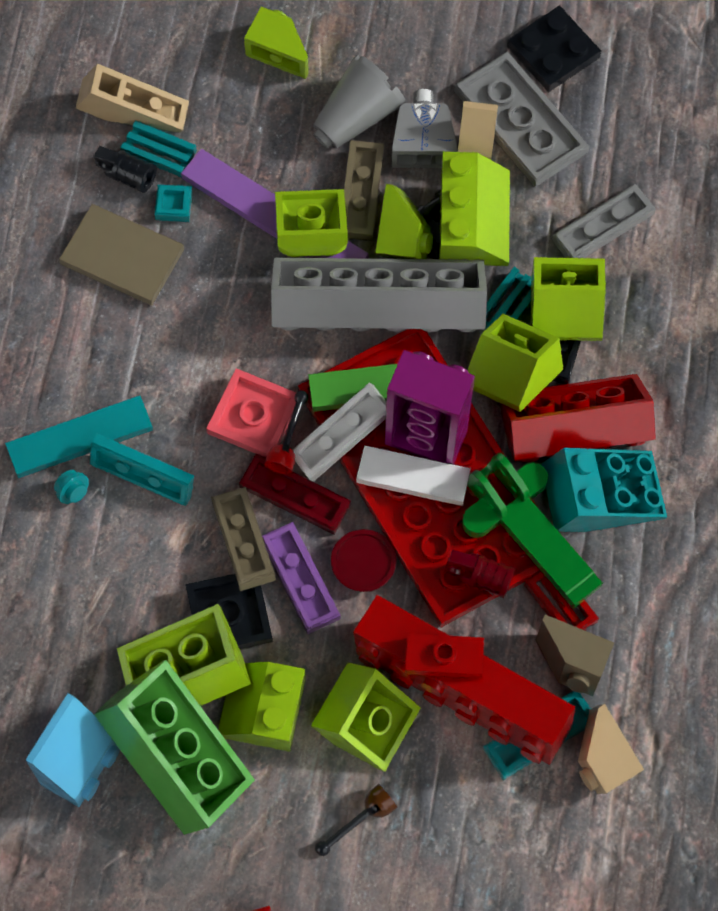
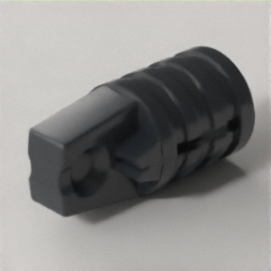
[93,146,157,193]

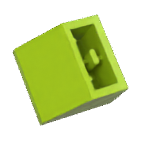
[531,257,606,341]
[468,314,563,412]

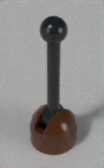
[315,784,398,856]

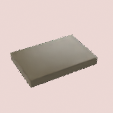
[59,204,184,306]

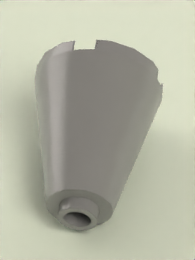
[313,55,406,149]

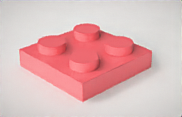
[206,368,296,458]

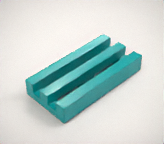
[120,120,197,178]
[485,267,531,330]

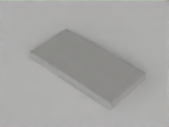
[454,51,590,187]

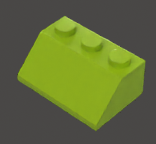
[439,151,510,266]
[117,604,251,706]

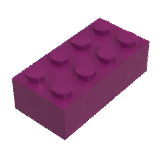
[385,350,475,465]

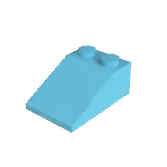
[26,693,120,807]

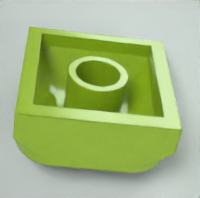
[275,189,348,257]

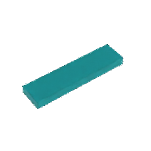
[5,395,153,479]

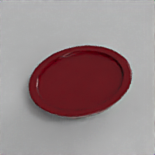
[331,529,397,592]

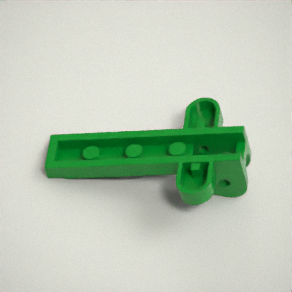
[462,453,603,609]

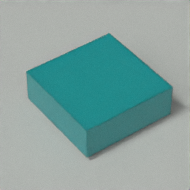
[155,184,192,222]

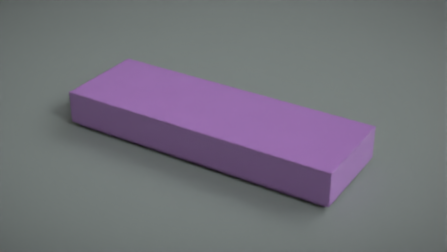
[262,522,341,634]

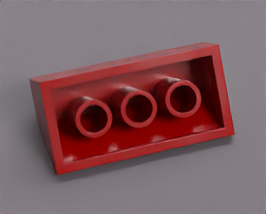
[500,374,656,462]

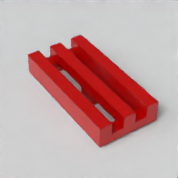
[524,572,599,631]

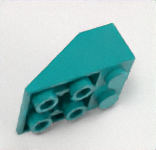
[541,448,667,532]

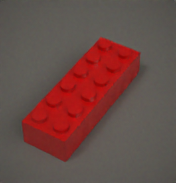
[353,595,575,765]

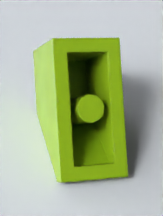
[244,6,309,79]
[375,184,433,259]

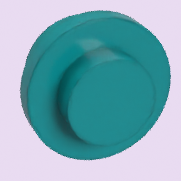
[54,470,89,504]

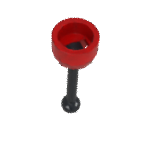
[264,390,309,474]

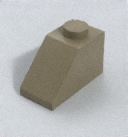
[536,615,614,697]

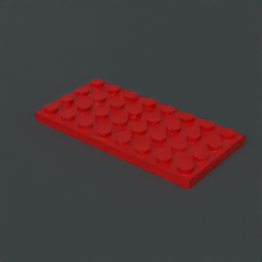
[298,329,541,628]

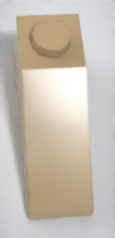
[76,63,189,133]

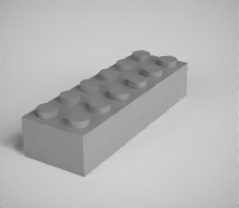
[271,258,487,332]

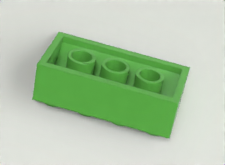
[94,660,255,835]

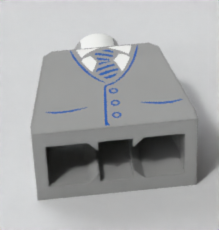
[392,89,457,168]

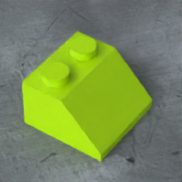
[218,662,306,752]
[311,662,421,772]

